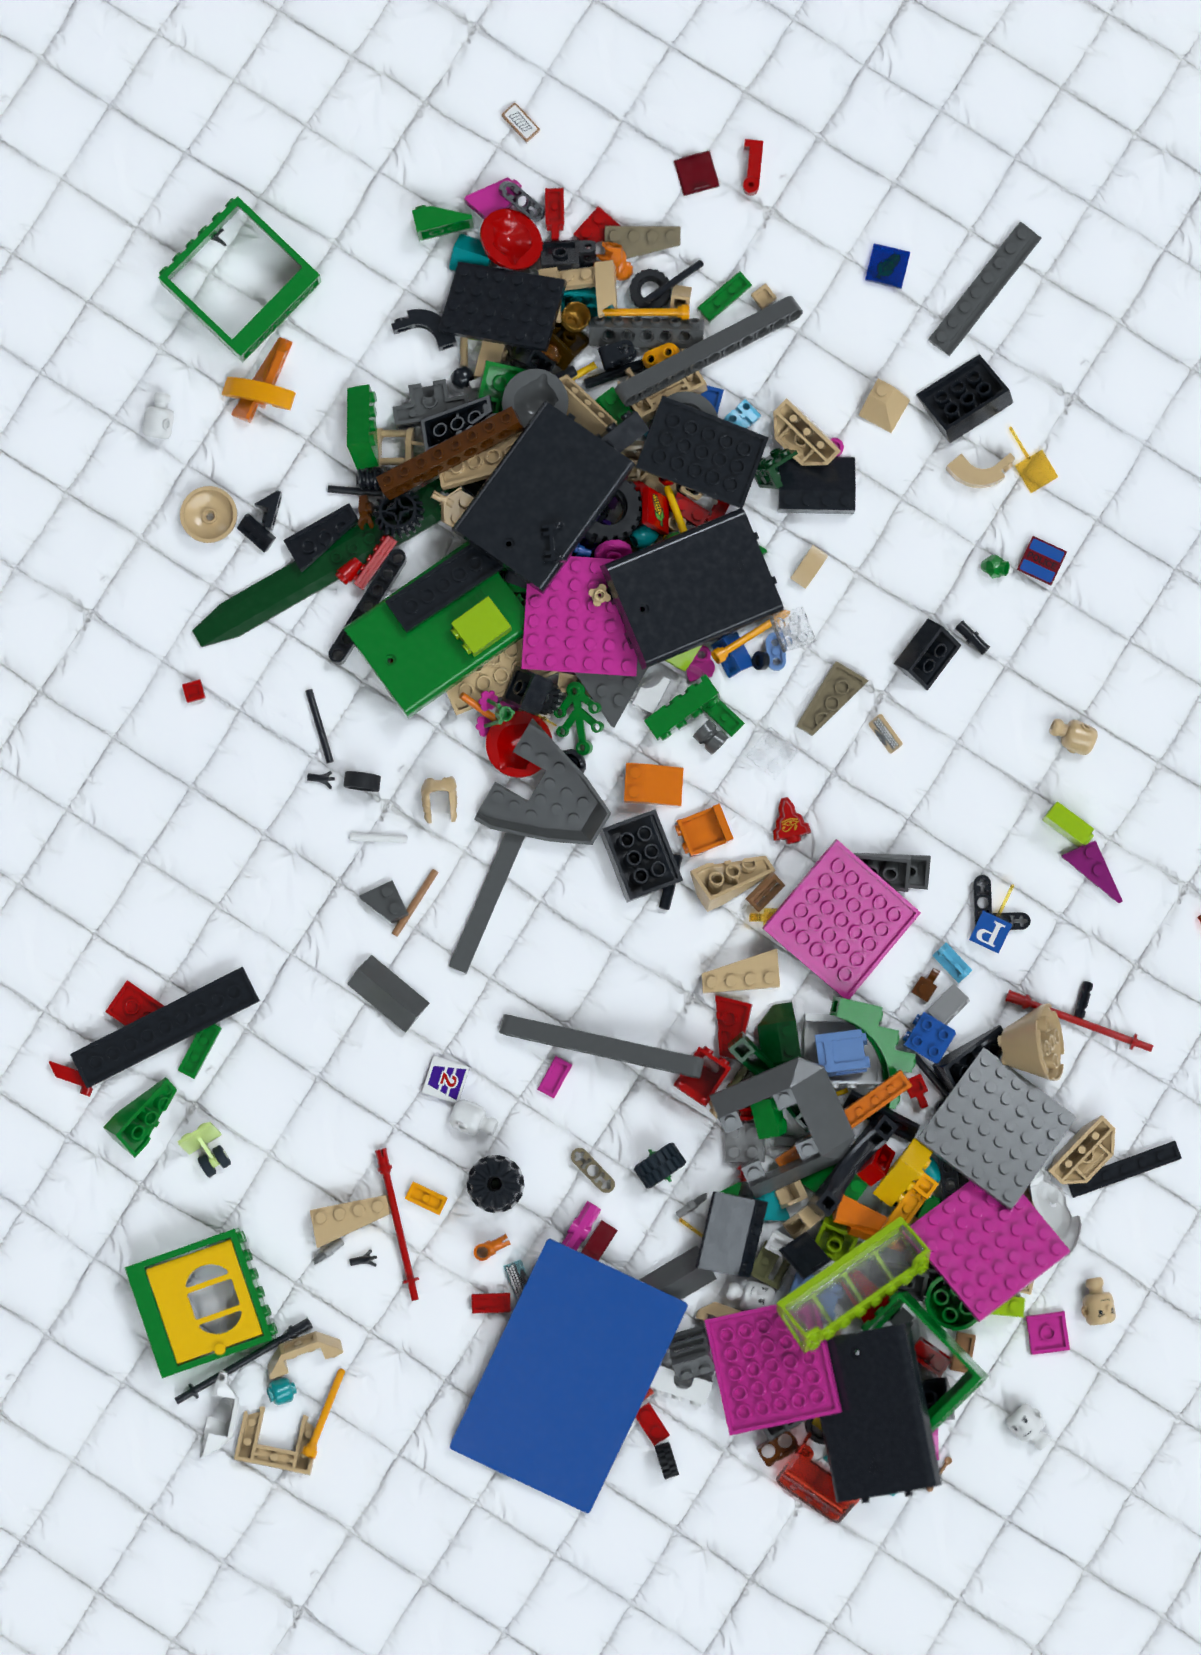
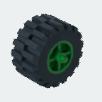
[634,1142,686,1189]

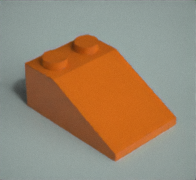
[624,763,684,806]

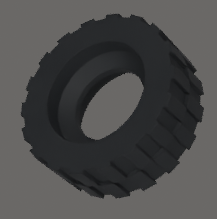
[629,268,671,308]

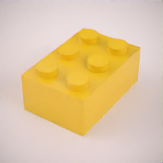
[873,1138,933,1207]

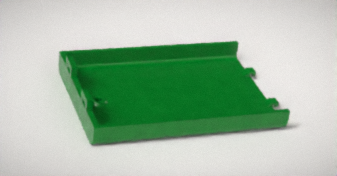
[343,541,525,719]

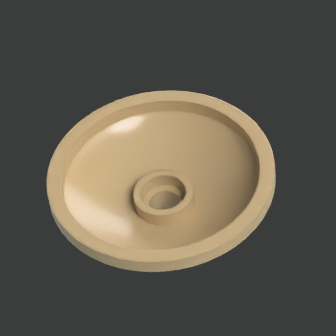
[180,486,237,543]

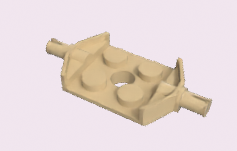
[431,487,474,527]

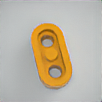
[642,343,680,368]

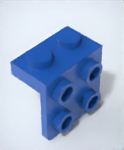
[902,1012,956,1064]

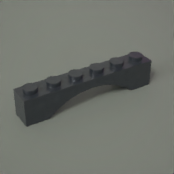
[807,1114,898,1217]

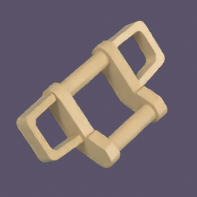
[376,427,424,467]

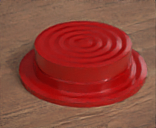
[480,209,543,270]
[486,711,553,778]

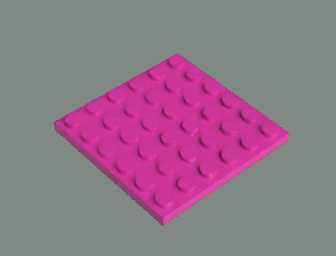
[521,556,641,677]
[762,839,921,999]
[906,1181,1071,1323]
[704,1296,842,1436]

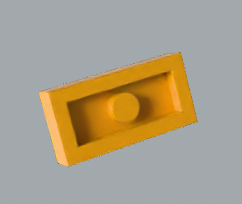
[405,1181,448,1215]

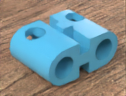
[724,399,762,429]

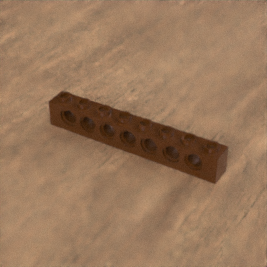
[376,406,524,500]

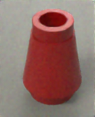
[335,557,363,585]

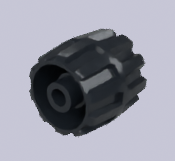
[467,1155,525,1213]

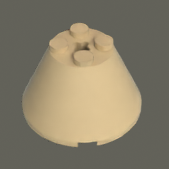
[998,1003,1064,1081]

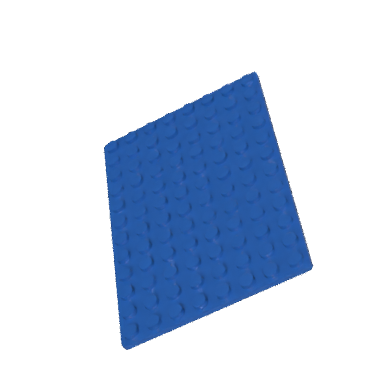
[449,1238,688,1513]

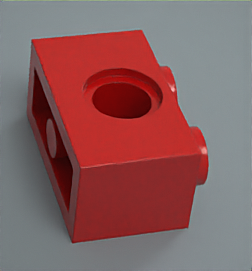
[857,1143,896,1187]

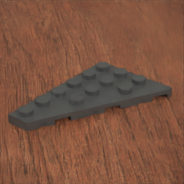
[575,658,648,728]

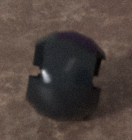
[450,366,474,389]

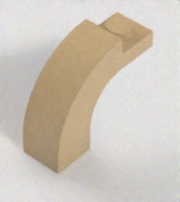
[946,453,1015,488]

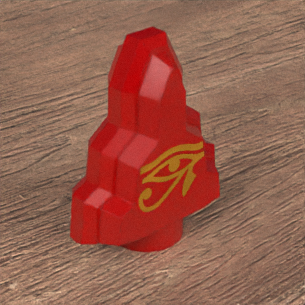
[773,797,811,844]

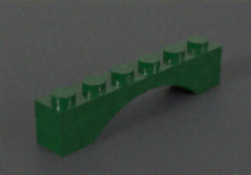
[728,1031,809,1132]

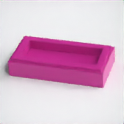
[537,1056,572,1099]

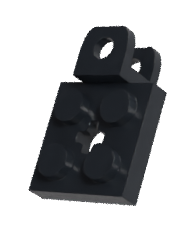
[541,240,597,270]

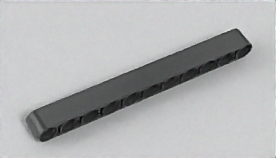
[614,296,803,407]
[499,1014,705,1079]

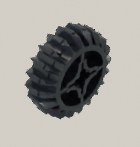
[373,490,425,539]

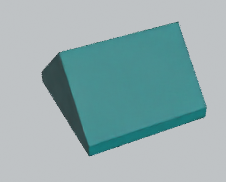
[449,233,491,271]

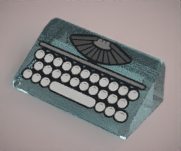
[504,1259,529,1302]

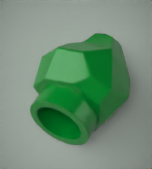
[981,555,1010,579]

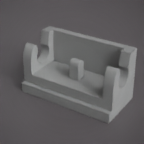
[927,984,970,1025]

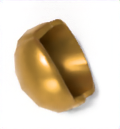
[561,302,591,333]

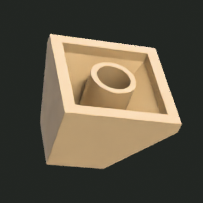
[858,378,910,434]

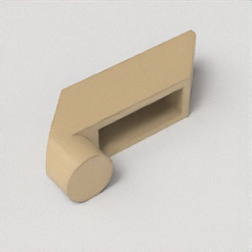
[695,1302,742,1320]

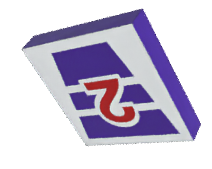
[422,1056,470,1103]

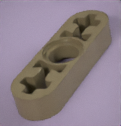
[571,1148,615,1193]

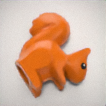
[593,242,633,281]

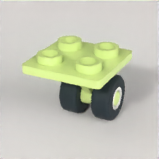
[177,1122,231,1178]

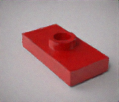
[471,1293,511,1314]

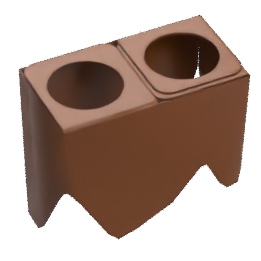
[756,1430,798,1467]

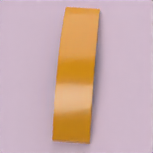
[222,377,296,411]
[879,1173,939,1246]

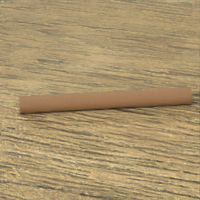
[392,868,439,937]

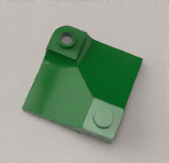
[475,360,527,414]

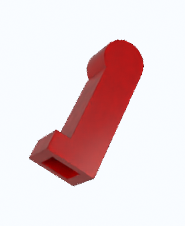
[743,139,764,196]

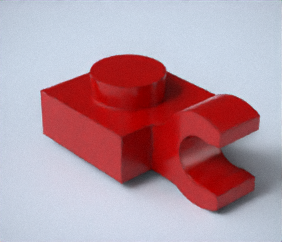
[907,1073,929,1109]

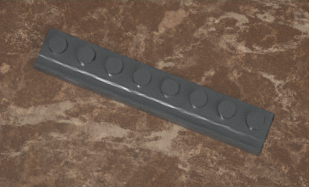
[928,221,1042,357]

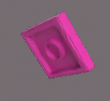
[1025,1311,1070,1355]

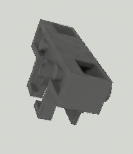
[392,379,469,429]

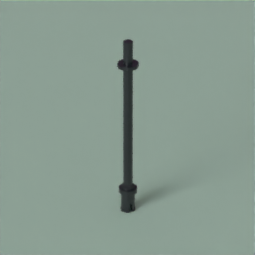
[174,1317,313,1404]

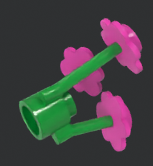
[475,690,519,737]

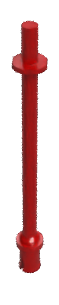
[1005,989,1154,1052]
[375,1148,420,1301]

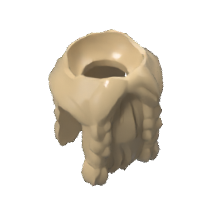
[421,776,458,823]

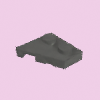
[359,880,409,923]

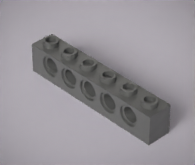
[589,316,704,349]

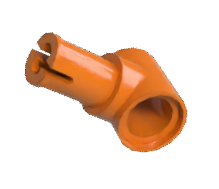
[473,1233,511,1261]

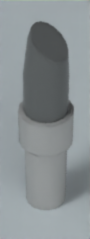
[675,1192,707,1219]
[314,1238,345,1265]

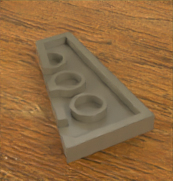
[604,226,681,259]
[796,661,869,736]

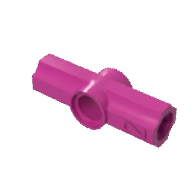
[562,1201,601,1251]

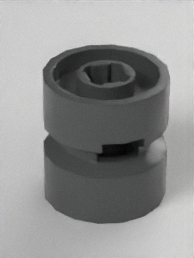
[692,719,729,755]

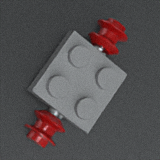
[725,1106,765,1182]

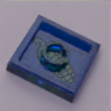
[865,243,911,289]

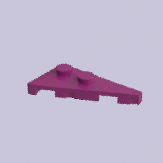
[1061,840,1123,904]

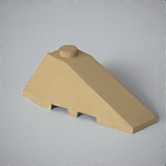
[690,856,776,912]

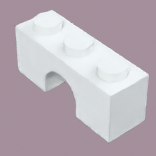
[650,1365,713,1407]

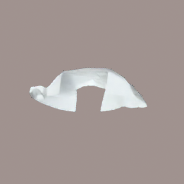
[1030,1166,1082,1256]
[200,1370,240,1458]

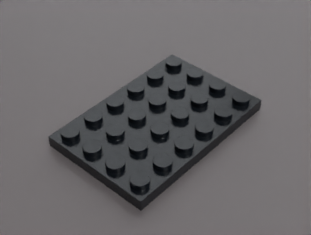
[438,261,567,352]
[635,396,769,509]

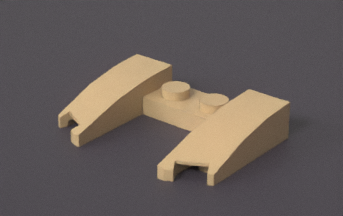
[538,260,617,323]
[617,348,707,423]
[234,1406,318,1476]

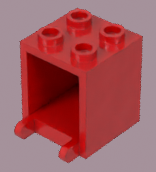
[673,1045,731,1107]

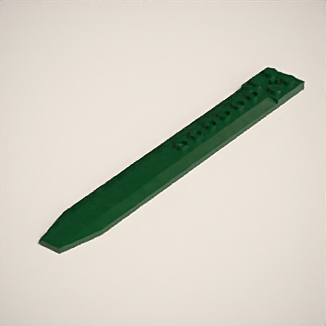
[192,477,463,647]

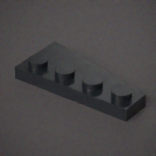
[283,503,359,573]

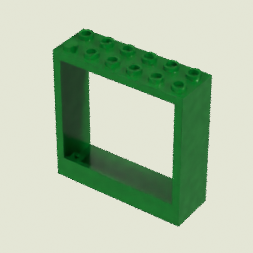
[158,196,322,363]
[855,1291,989,1434]

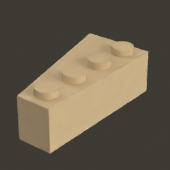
[701,948,780,994]
[310,1195,391,1248]

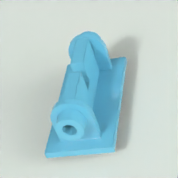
[932,943,972,983]

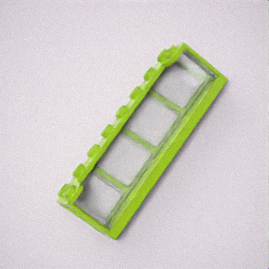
[776,1216,930,1353]

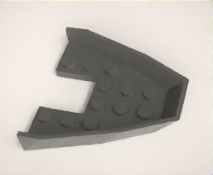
[474,718,612,845]

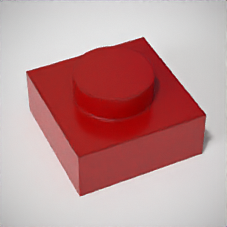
[182,679,206,703]

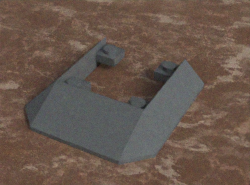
[709,1057,855,1198]

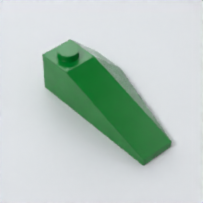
[103,1077,177,1158]

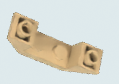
[267,1331,344,1380]

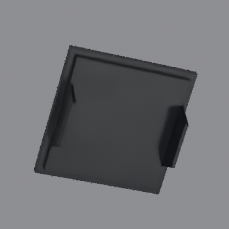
[779,1231,831,1280]

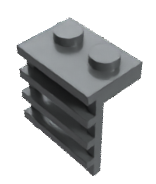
[669,1321,715,1381]

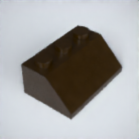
[542,322,589,371]

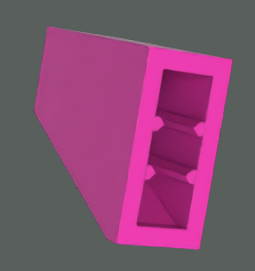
[464,177,522,219]

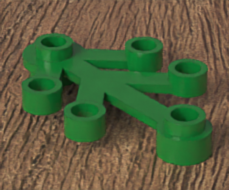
[554,681,604,756]

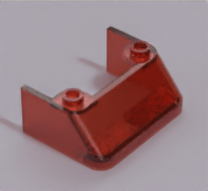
[776,1432,860,1523]

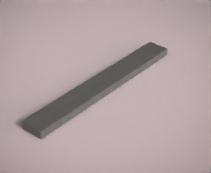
[449,832,525,974]

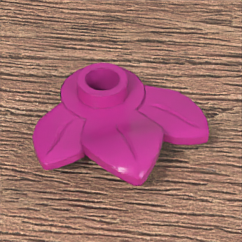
[686,645,715,682]

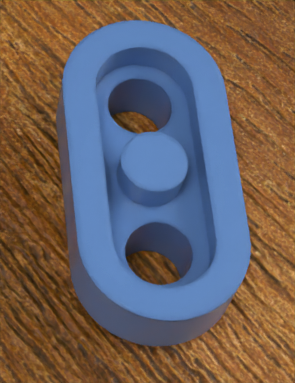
[765,632,786,671]

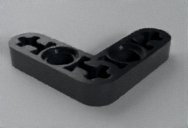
[973,875,1031,930]

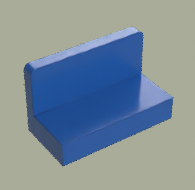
[711,632,753,678]

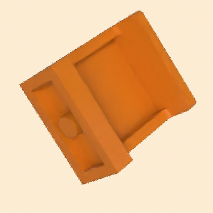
[675,803,734,857]

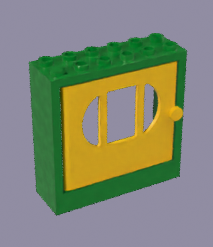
[124,1228,278,1379]

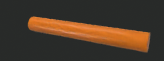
[459,692,497,721]

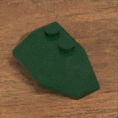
[757,1002,802,1066]

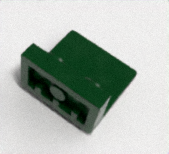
[754,448,798,489]

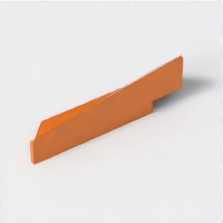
[231,337,293,423]
[832,1195,915,1252]

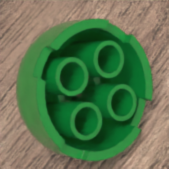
[925,1275,977,1331]

